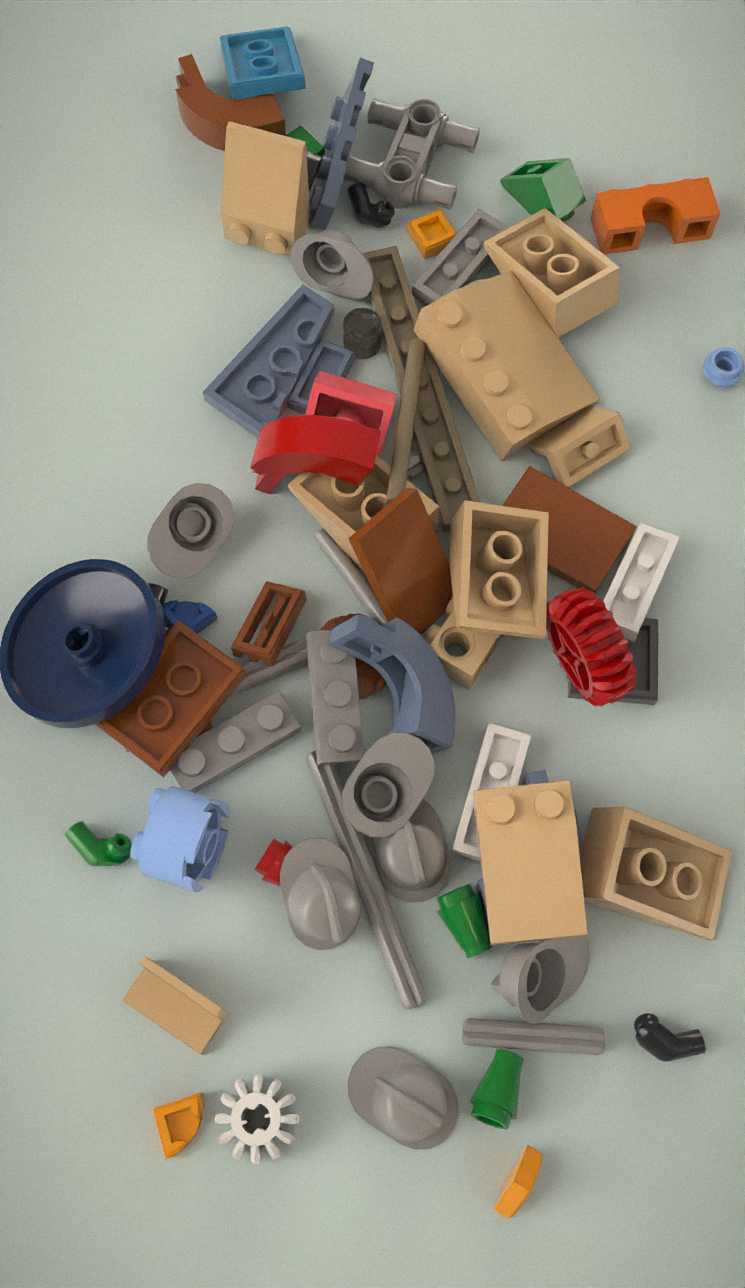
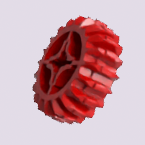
[546,586,636,707]

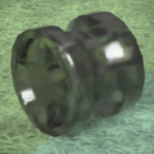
[343,308,382,359]

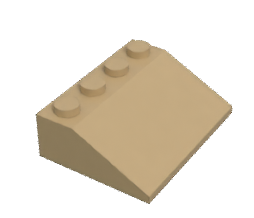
[413,271,600,461]

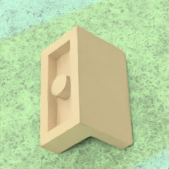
[529,406,631,487]
[122,956,229,1055]

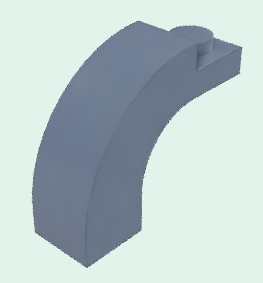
[330,614,456,755]

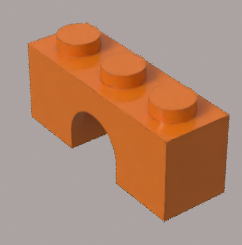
[591,177,720,255]

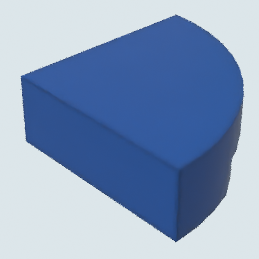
[162,600,218,634]

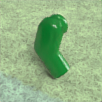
[65,821,132,867]

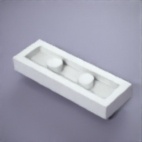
[604,522,680,642]
[451,722,531,862]

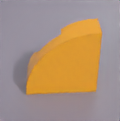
[153,1093,204,1159]
[494,1145,543,1219]

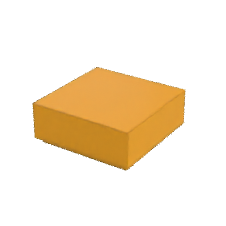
[407,209,457,259]

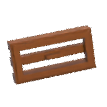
[231,581,307,667]

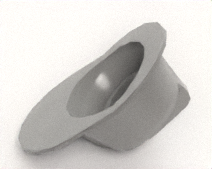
[290,230,374,300]
[147,483,234,579]
[342,733,435,837]
[371,799,451,902]
[280,838,360,950]
[491,936,589,1024]
[348,1047,458,1150]

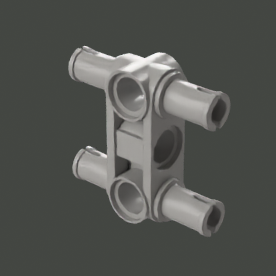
[343,99,480,210]

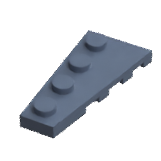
[310,57,374,230]
[203,284,334,437]

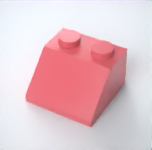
[305,371,398,457]

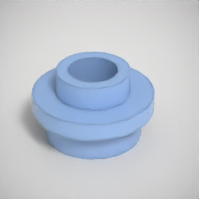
[703,347,744,387]

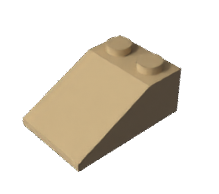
[221,121,311,256]
[484,208,620,338]
[288,455,439,569]
[449,500,549,639]
[474,780,588,945]
[580,806,733,940]

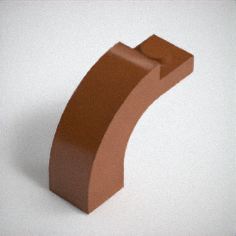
[175,54,286,151]

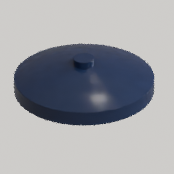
[0,559,165,728]

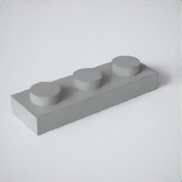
[412,209,509,305]
[306,630,364,766]
[170,691,301,793]

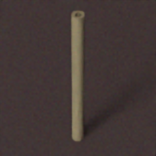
[386,339,425,505]

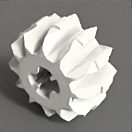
[215,1074,300,1164]

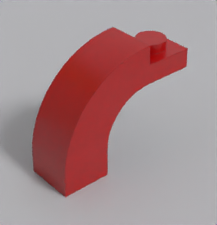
[250,415,381,494]

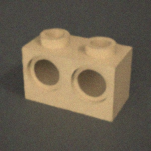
[425,597,504,690]

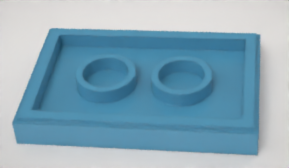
[220,26,306,99]

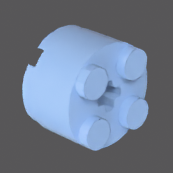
[130,786,230,893]

